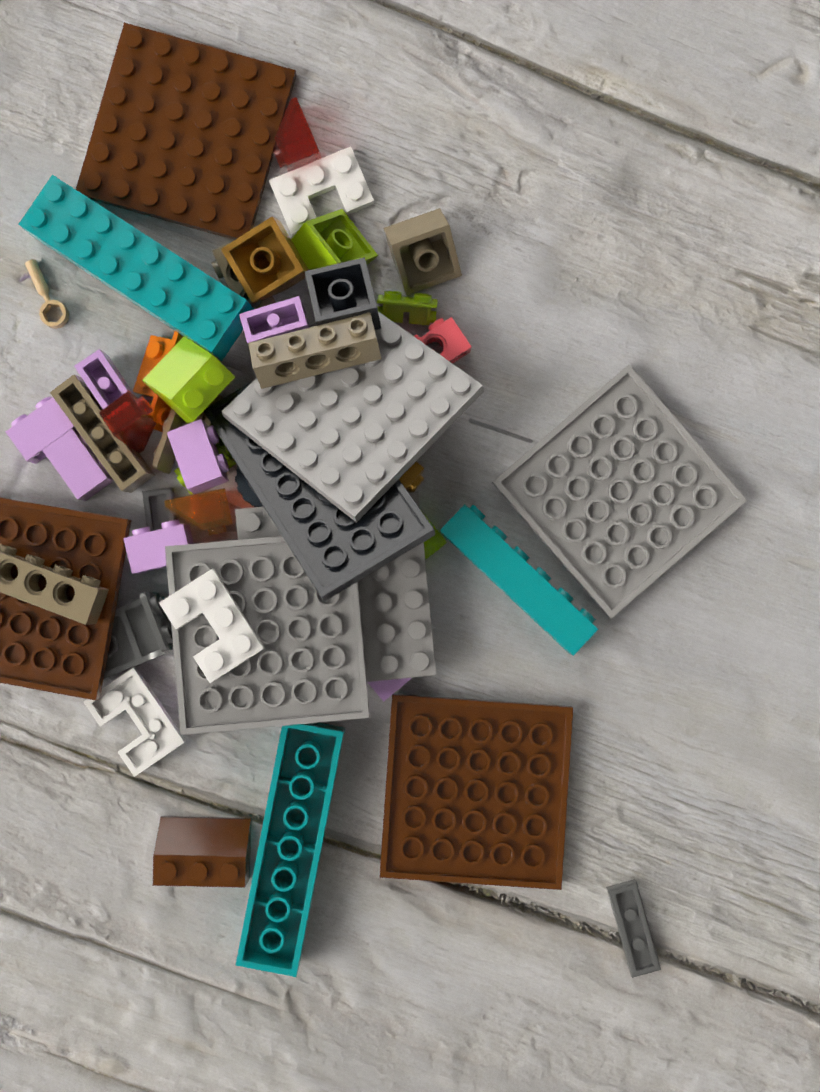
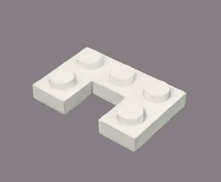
[269,146,374,238]
[159,568,265,683]
[84,667,187,777]

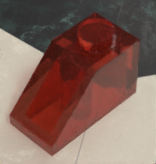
[273,97,321,172]
[99,390,156,454]

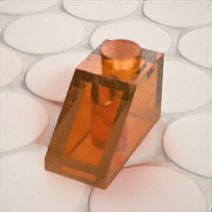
[164,488,233,536]

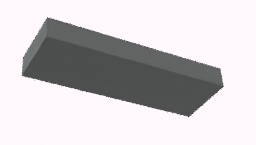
[606,879,661,978]

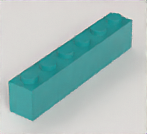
[439,504,598,656]

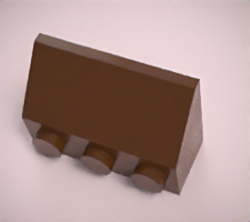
[152,816,252,888]

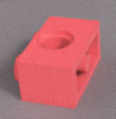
[414,317,472,364]

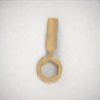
[25,259,69,329]

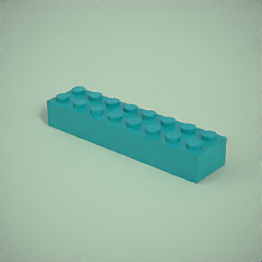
[18,174,254,361]
[235,723,345,977]

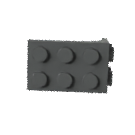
[104,592,174,679]

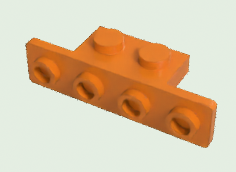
[133,331,184,433]

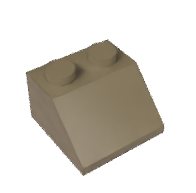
[383,208,462,296]

